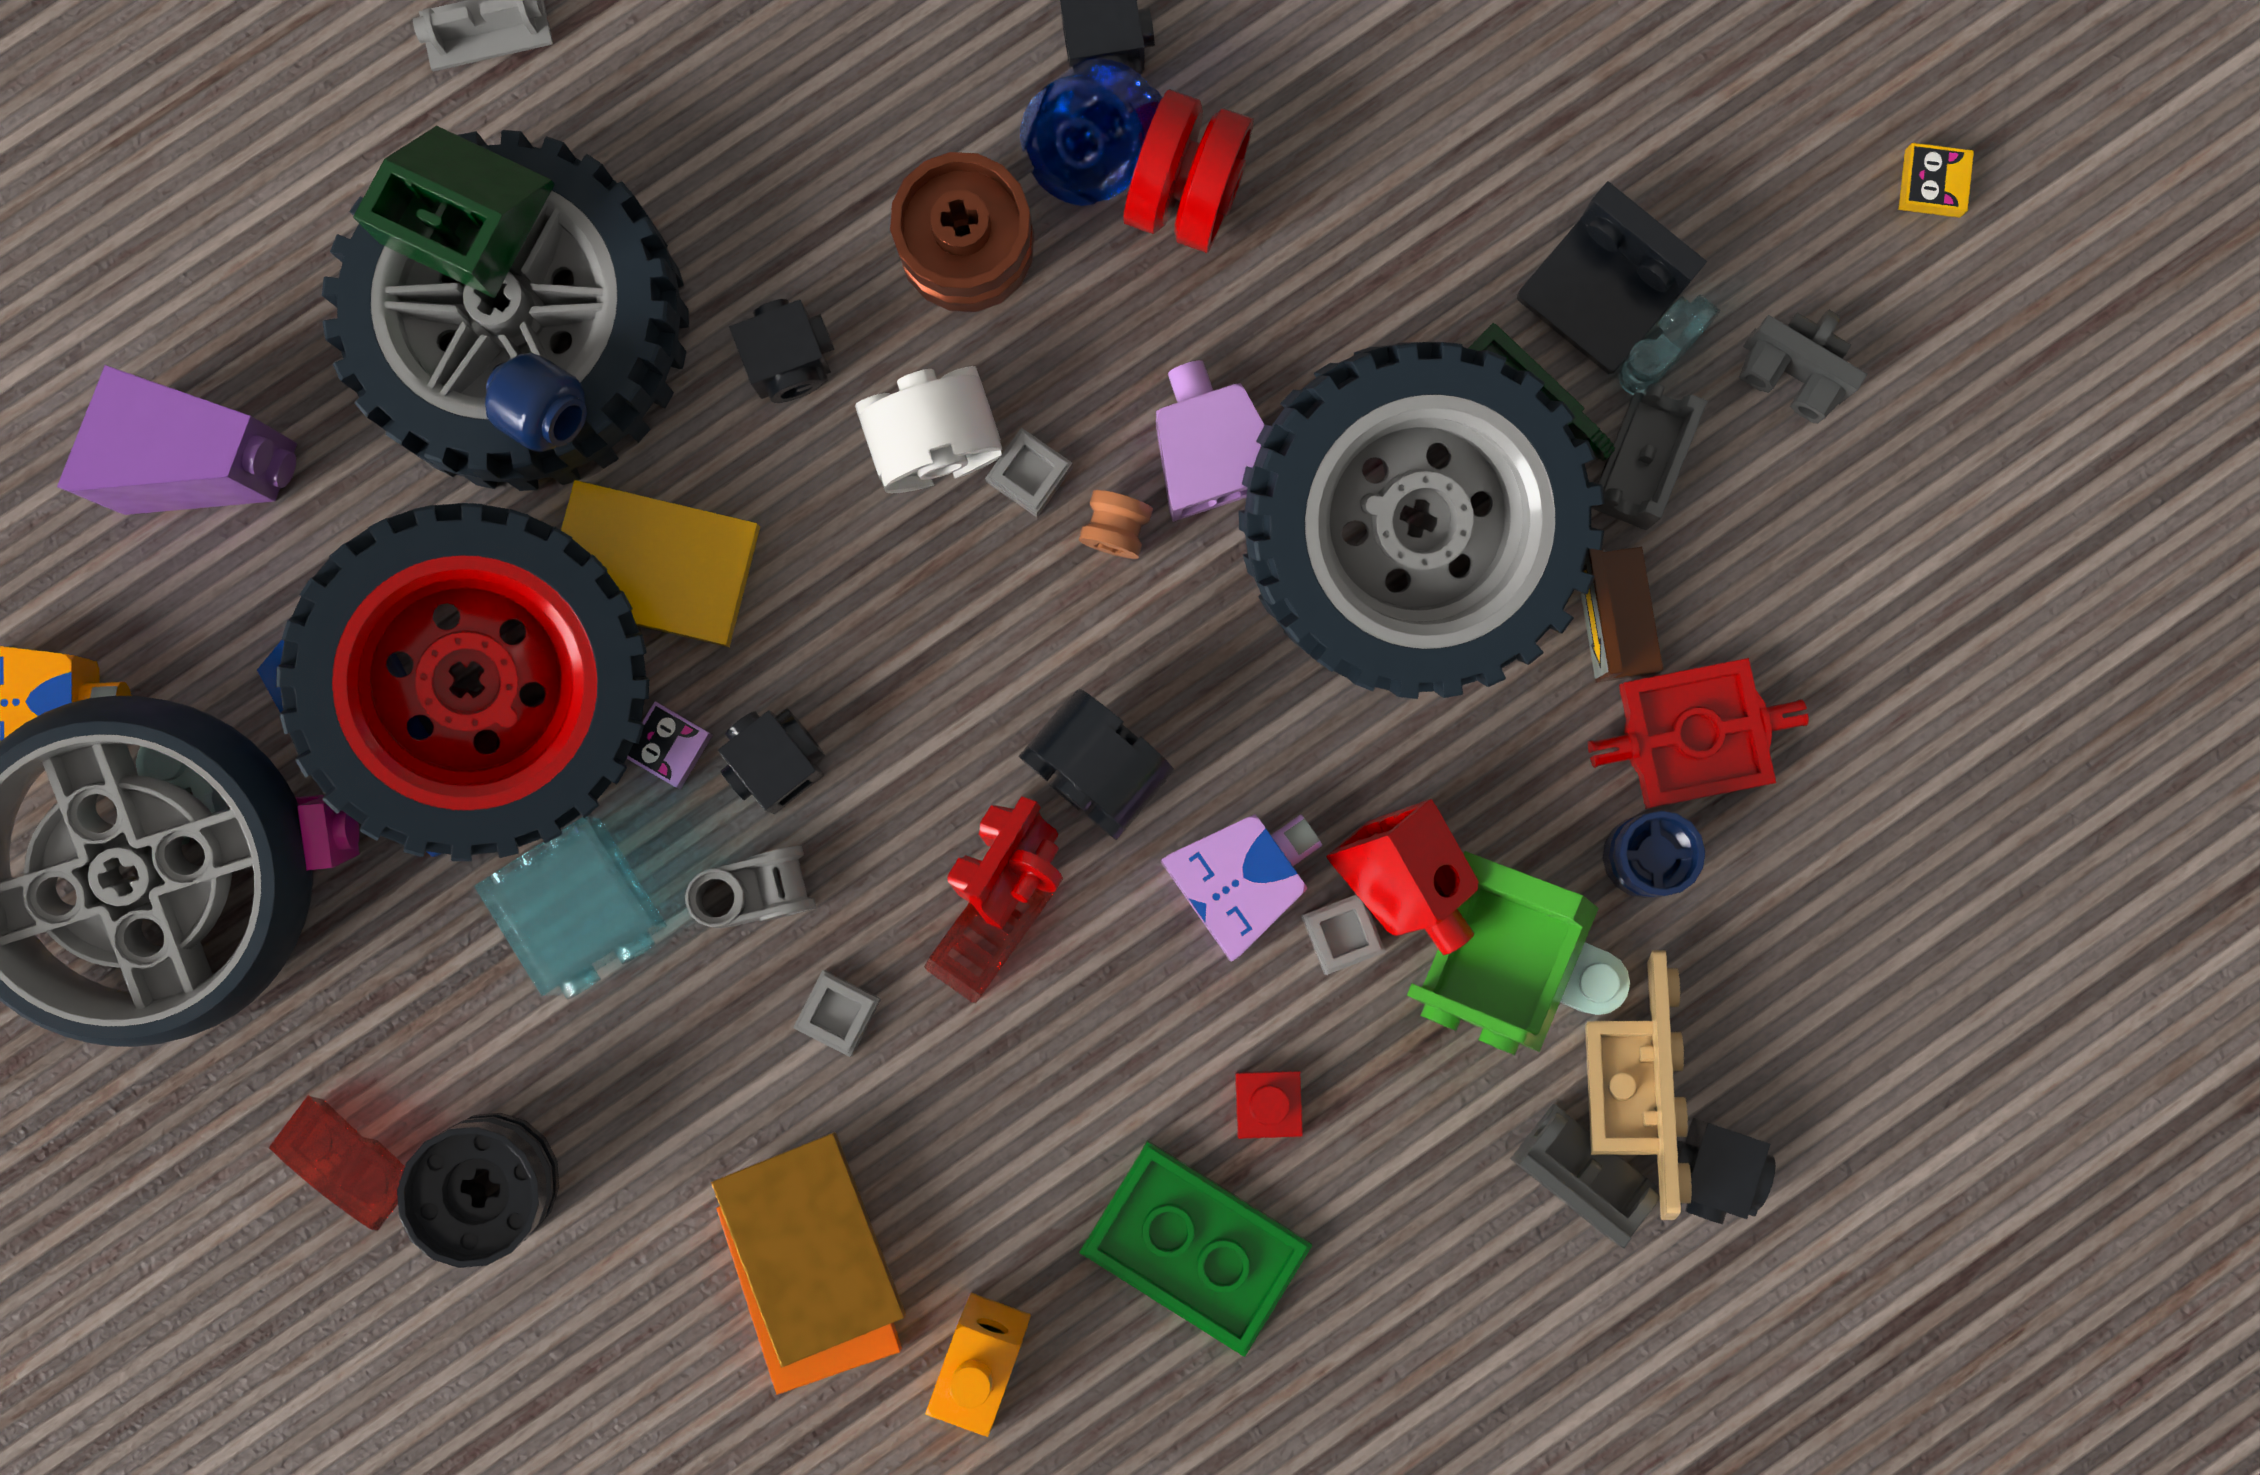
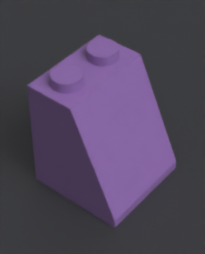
[57,365,297,515]

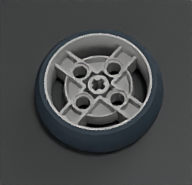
[0,696,313,1047]

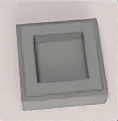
[985,427,1073,518]
[1301,895,1385,975]
[793,970,881,1057]

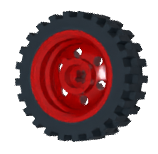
[276,503,650,861]

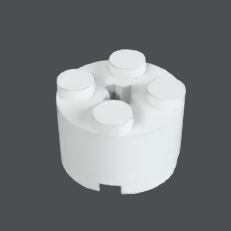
[855,366,1003,493]

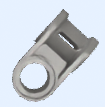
[685,846,817,928]

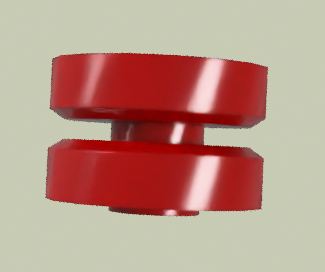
[1123,89,1254,253]

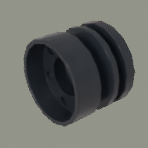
[397,1113,559,1268]

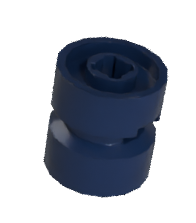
[1602,811,1705,898]

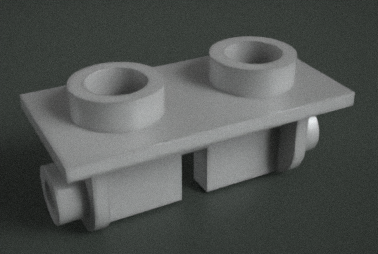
[413,0,553,72]

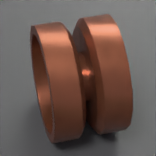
[890,152,1034,312]

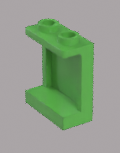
[1407,851,1599,1056]

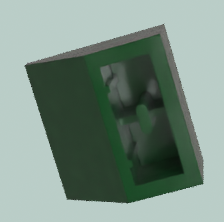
[353,125,555,298]

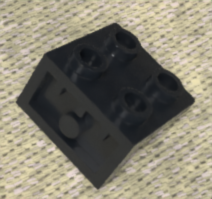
[1517,181,1707,374]

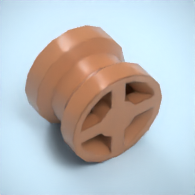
[1079,490,1153,559]

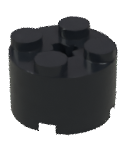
[1018,689,1174,840]

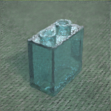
[474,816,667,999]

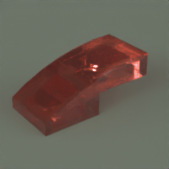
[269,1095,405,1231]

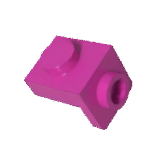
[295,795,360,870]

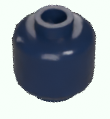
[485,353,587,452]

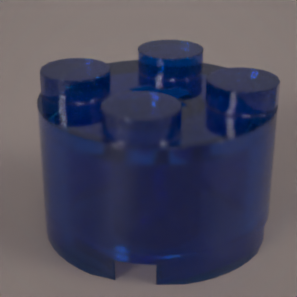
[1020,58,1162,206]

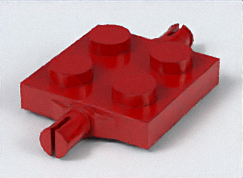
[1588,658,1809,809]

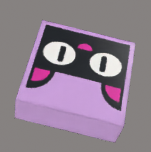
[627,702,713,789]

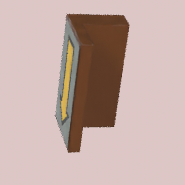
[1581,546,1663,683]

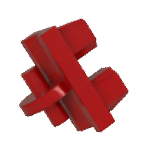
[947,796,1063,929]

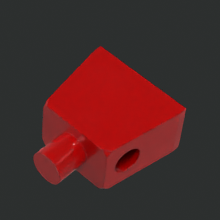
[1326,799,1479,955]

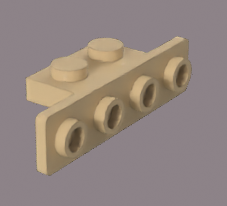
[1585,950,1692,1220]

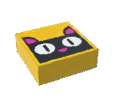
[1898,143,1974,218]

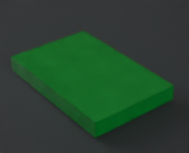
[1079,1140,1312,1357]

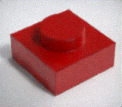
[1235,1070,1303,1139]

